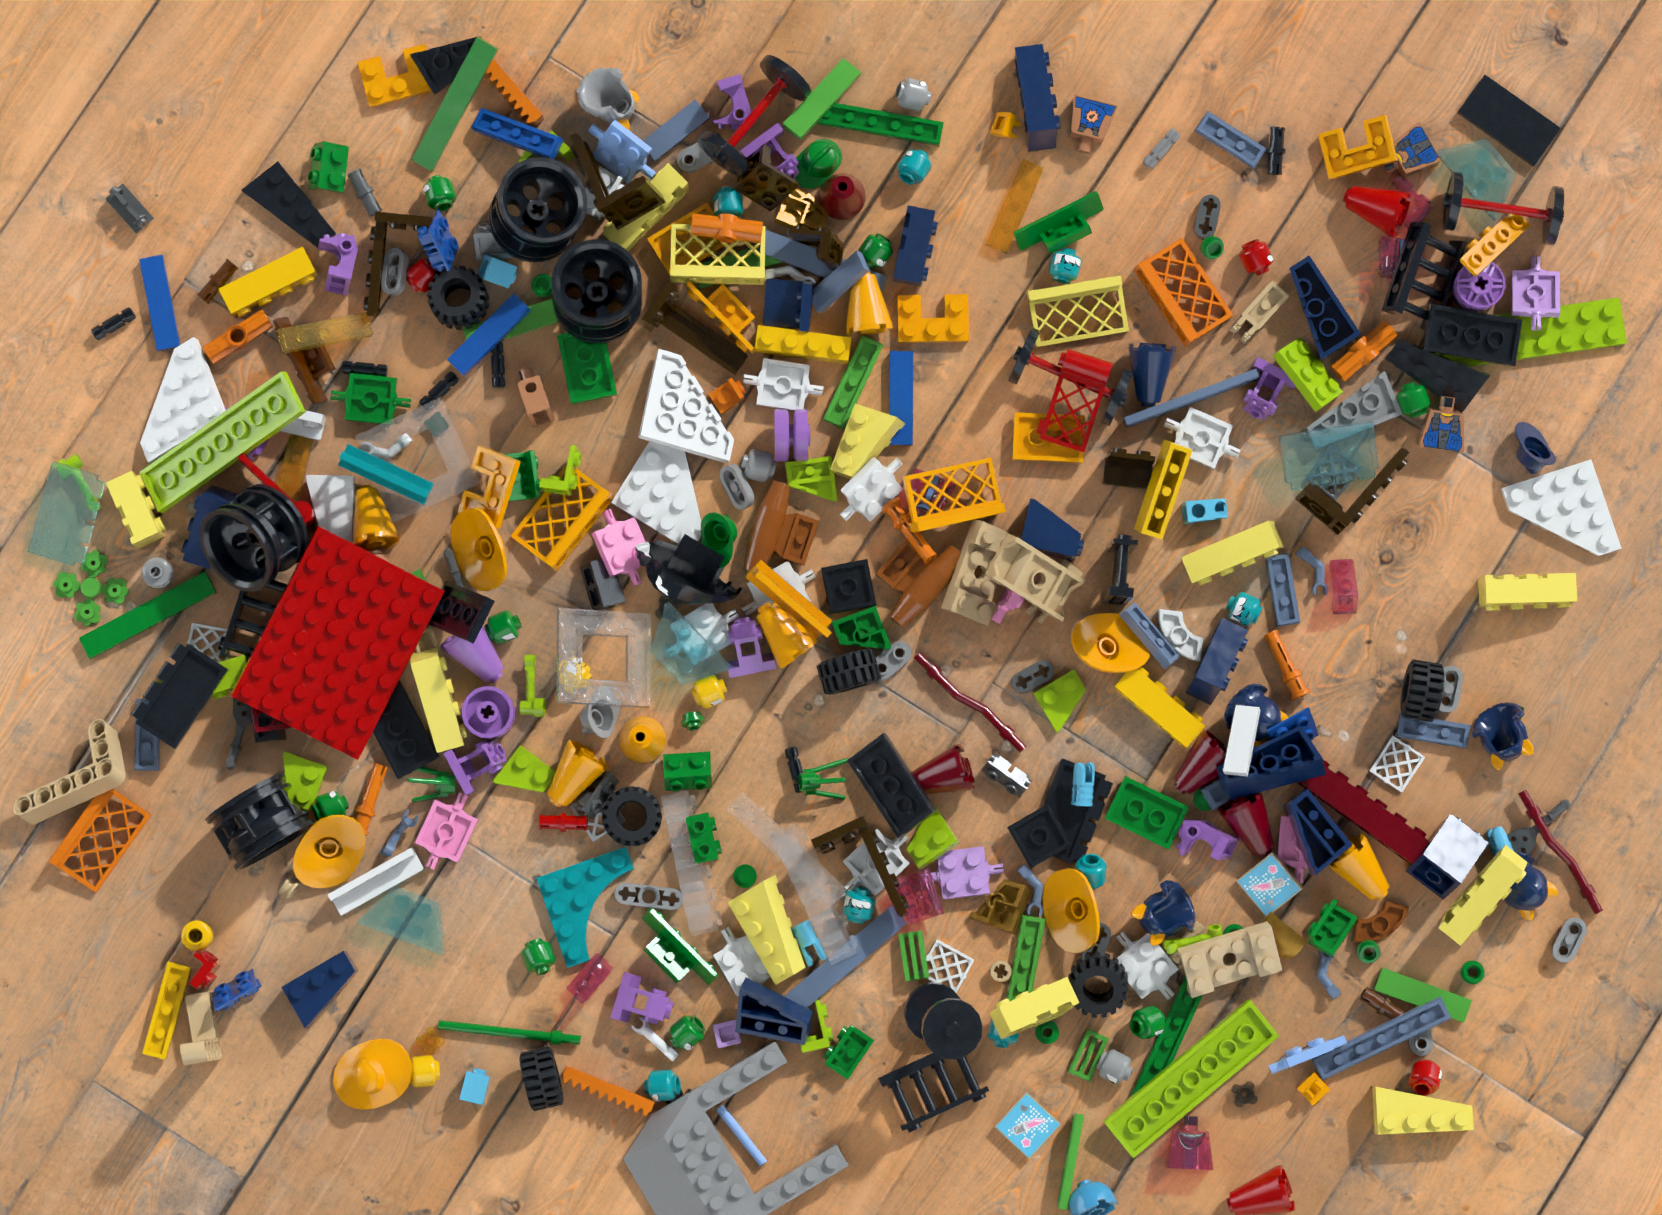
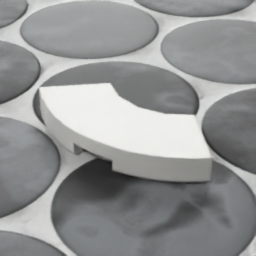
[1158,609,1203,662]

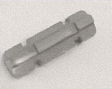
[1143,129,1180,169]

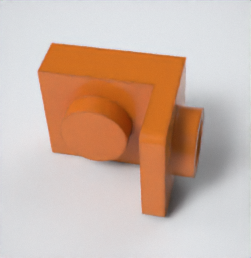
[708,377,746,414]

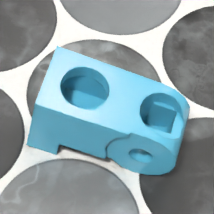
[1181,499,1228,525]

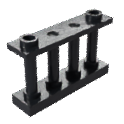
[1381,222,1467,330]
[1103,535,1138,605]
[218,580,287,657]
[878,1053,989,1133]

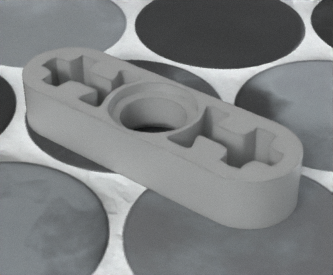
[615,883,683,910]

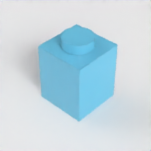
[477,254,517,289]
[460,1068,491,1105]

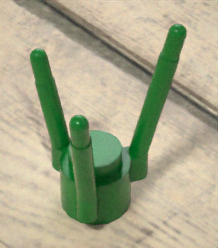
[798,758,848,800]
[407,767,455,803]

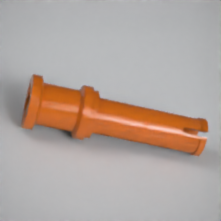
[882,498,937,564]
[1263,630,1311,701]
[354,763,388,836]

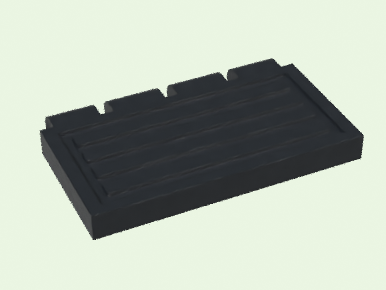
[131,643,229,749]
[1043,758,1113,864]

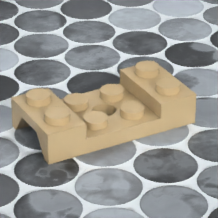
[941,520,1020,626]
[985,533,1085,622]
[1177,921,1282,998]

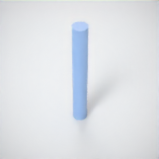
[716,1105,767,1166]

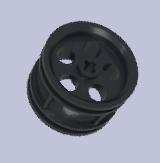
[488,157,587,263]
[551,239,642,344]
[200,484,308,592]
[205,772,314,871]

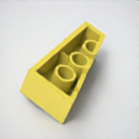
[602,163,689,252]
[1181,521,1285,586]
[1478,573,1577,611]
[410,647,468,753]
[1438,845,1528,946]
[728,875,806,985]
[1372,1086,1474,1135]

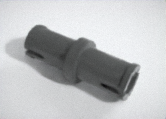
[347,168,382,217]

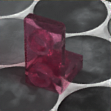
[1392,177,1432,229]
[1329,559,1358,615]

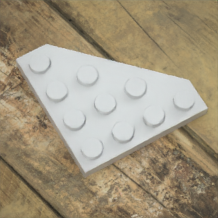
[140,337,226,463]
[638,349,734,464]
[611,441,701,545]
[1501,459,1621,556]

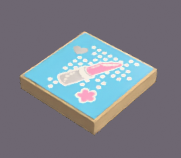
[1236,851,1304,917]
[994,1092,1061,1159]

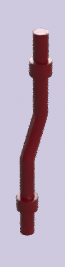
[914,652,1027,753]
[1518,790,1603,914]

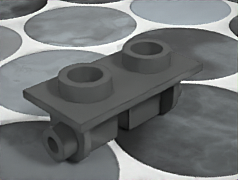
[105,184,154,234]
[981,754,1032,797]
[576,771,619,820]

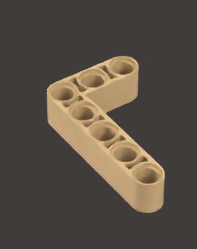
[13,719,126,825]
[180,991,222,1066]

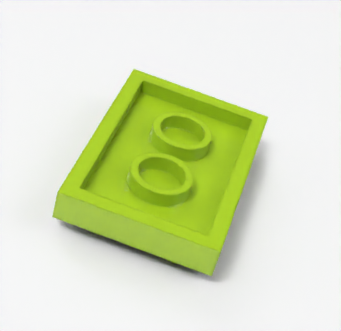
[1273,337,1343,412]

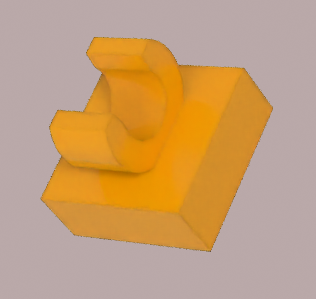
[989,112,1021,138]
[1296,1072,1330,1106]

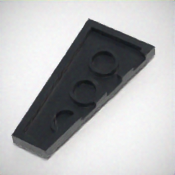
[241,161,337,248]
[1385,338,1490,413]

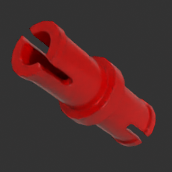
[539,813,588,832]

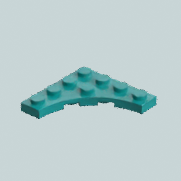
[536,847,634,968]

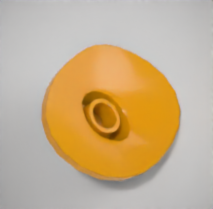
[450,508,507,591]
[1071,613,1150,673]
[293,815,366,888]
[1042,868,1100,953]
[333,1038,412,1110]

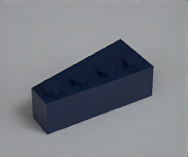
[1014,44,1061,152]
[1289,255,1361,361]
[1216,725,1326,800]

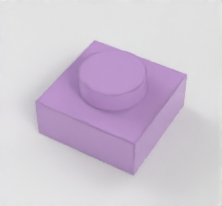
[713,1020,741,1048]

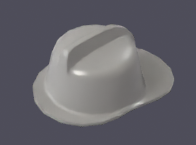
[580,685,621,738]

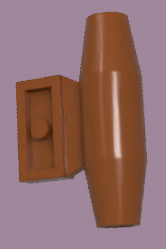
[743,480,819,572]
[876,538,961,628]

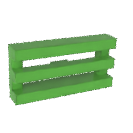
[898,930,930,982]
[1068,1029,1109,1082]

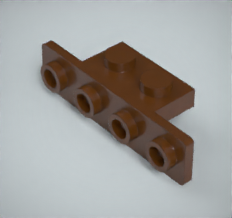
[273,317,336,404]

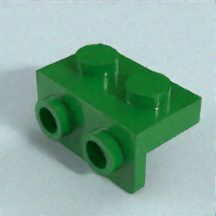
[307,141,349,193]
[504,450,542,502]
[663,751,712,792]
[685,812,722,864]
[1307,899,1358,958]
[823,1024,874,1080]

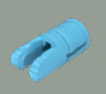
[1071,762,1095,806]
[1486,826,1514,858]
[791,919,827,967]

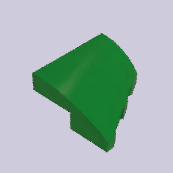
[831,606,892,650]

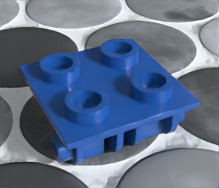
[417,210,459,271]
[1267,707,1319,741]
[211,969,262,1011]

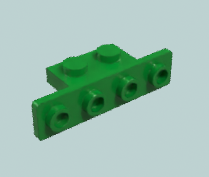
[1013,191,1104,254]
[642,908,718,985]

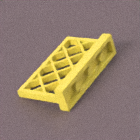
[670,224,766,285]
[1026,275,1129,347]

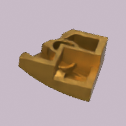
[774,187,829,230]
[969,879,1031,935]
[1261,912,1308,960]

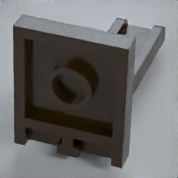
[570,133,666,230]
[363,211,433,317]
[641,280,748,376]
[1295,448,1410,535]
[811,816,910,917]

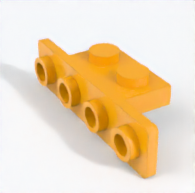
[1460,214,1530,276]
[686,281,756,354]

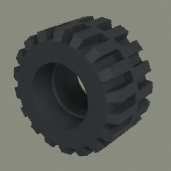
[427,265,490,330]
[817,649,881,695]
[1400,659,1444,722]
[602,786,662,846]
[1069,952,1128,1018]
[519,1046,564,1111]

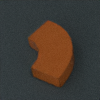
[1351,901,1409,943]

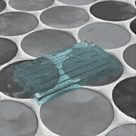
[1279,421,1379,491]
[28,461,106,566]

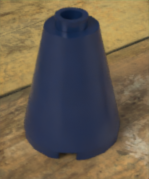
[1129,343,1176,407]

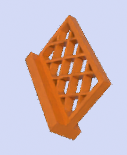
[1133,238,1234,347]
[49,789,151,893]

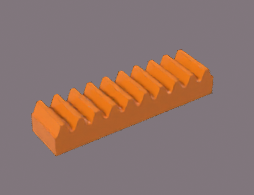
[484,59,544,127]
[562,1065,655,1116]

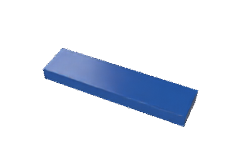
[471,108,563,159]
[139,255,181,352]
[447,294,531,377]
[889,351,913,446]

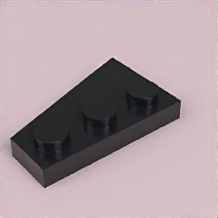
[410,36,483,94]

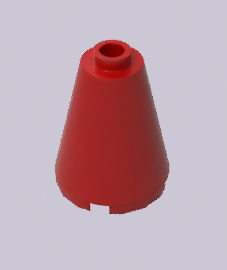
[1343,186,1411,238]
[1226,1165,1296,1215]

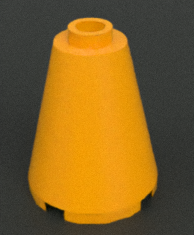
[846,270,893,336]
[352,484,399,552]
[756,601,818,669]
[619,716,666,763]
[547,740,608,807]
[1328,834,1389,901]

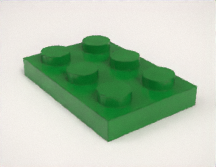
[557,333,617,405]
[1104,776,1189,850]

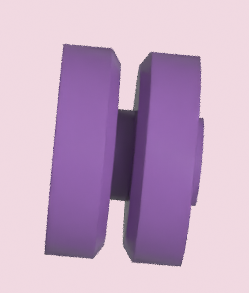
[775,409,810,461]
[462,686,516,740]

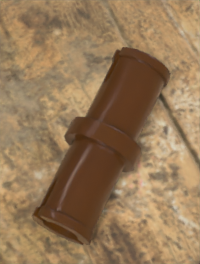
[197,259,239,304]
[1359,987,1406,1019]

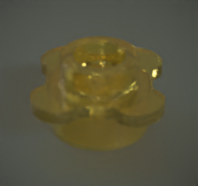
[416,1027,445,1055]

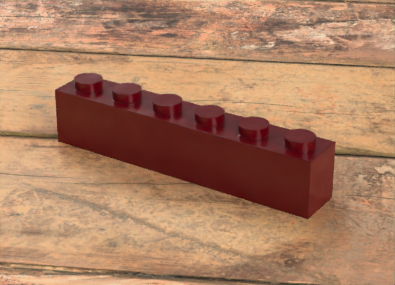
[1296,759,1429,864]

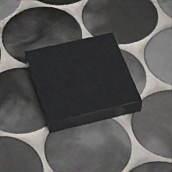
[821,559,876,615]
[1007,804,1072,868]

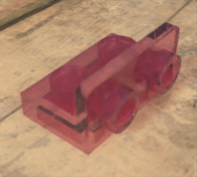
[896,868,944,925]
[567,953,615,1004]

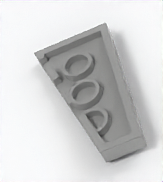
[1306,371,1402,450]

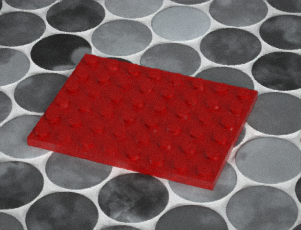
[230,526,445,760]

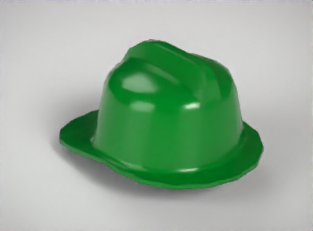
[795,139,842,189]
[701,512,738,568]

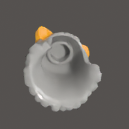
[577,67,640,130]

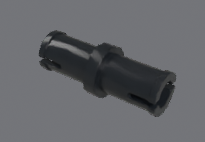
[1267,127,1286,175]

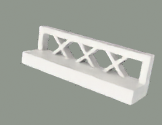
[328,848,425,916]

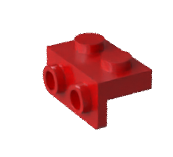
[189,951,220,989]

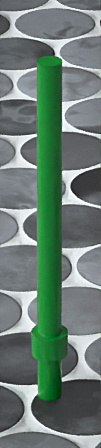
[438,1020,581,1045]

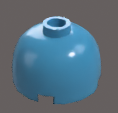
[1069,1180,1118,1215]

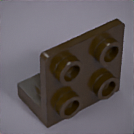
[734,144,799,211]
[786,225,845,271]
[1102,448,1156,489]

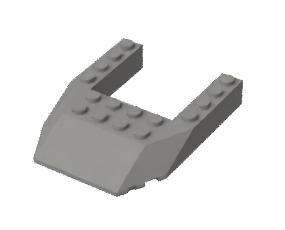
[623,1041,849,1215]

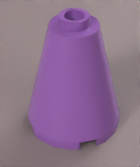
[440,626,504,683]

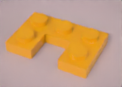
[357,44,432,108]
[1318,115,1398,180]
[897,294,969,343]
[457,446,521,529]

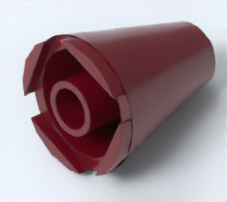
[819,173,866,220]
[1173,729,1227,794]
[912,744,975,795]
[1218,792,1274,857]

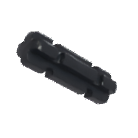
[91,307,136,340]
[491,342,505,388]
[341,361,388,377]
[419,371,459,410]
[785,747,803,793]

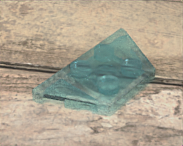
[1437,139,1517,221]
[650,602,732,685]
[357,886,445,955]

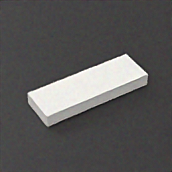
[1223,705,1261,777]

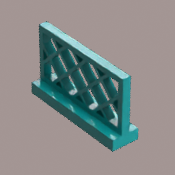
[338,444,434,505]

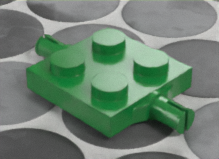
[330,373,412,425]

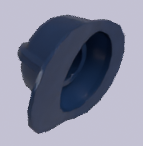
[1515,422,1556,474]

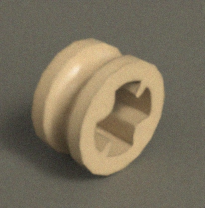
[279,876,301,900]
[990,961,1012,982]

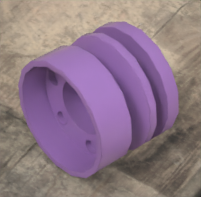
[1451,262,1506,313]

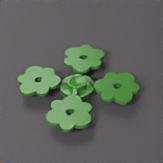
[53,550,129,626]

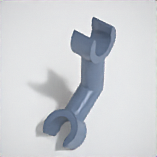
[1295,546,1328,596]
[380,809,419,858]
[1017,864,1044,917]
[1316,951,1341,999]

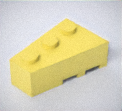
[830,404,905,480]
[106,471,166,549]
[989,977,1079,1039]

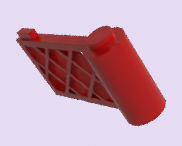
[1036,349,1113,453]
[238,453,316,528]

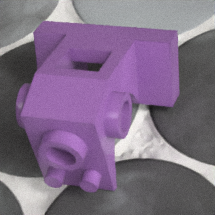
[713,74,751,130]
[740,123,799,179]
[318,233,358,296]
[1243,357,1296,421]
[727,617,776,678]
[443,739,507,796]
[1177,819,1240,861]
[610,972,674,1024]

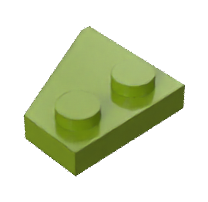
[785,456,838,502]
[1033,670,1086,733]
[493,745,555,793]
[283,752,328,811]
[907,805,959,870]

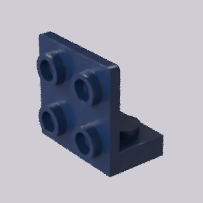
[763,278,813,332]

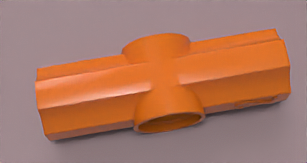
[690,213,763,243]
[203,309,274,365]
[1331,320,1398,382]

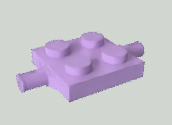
[1512,256,1560,331]
[923,846,1004,900]

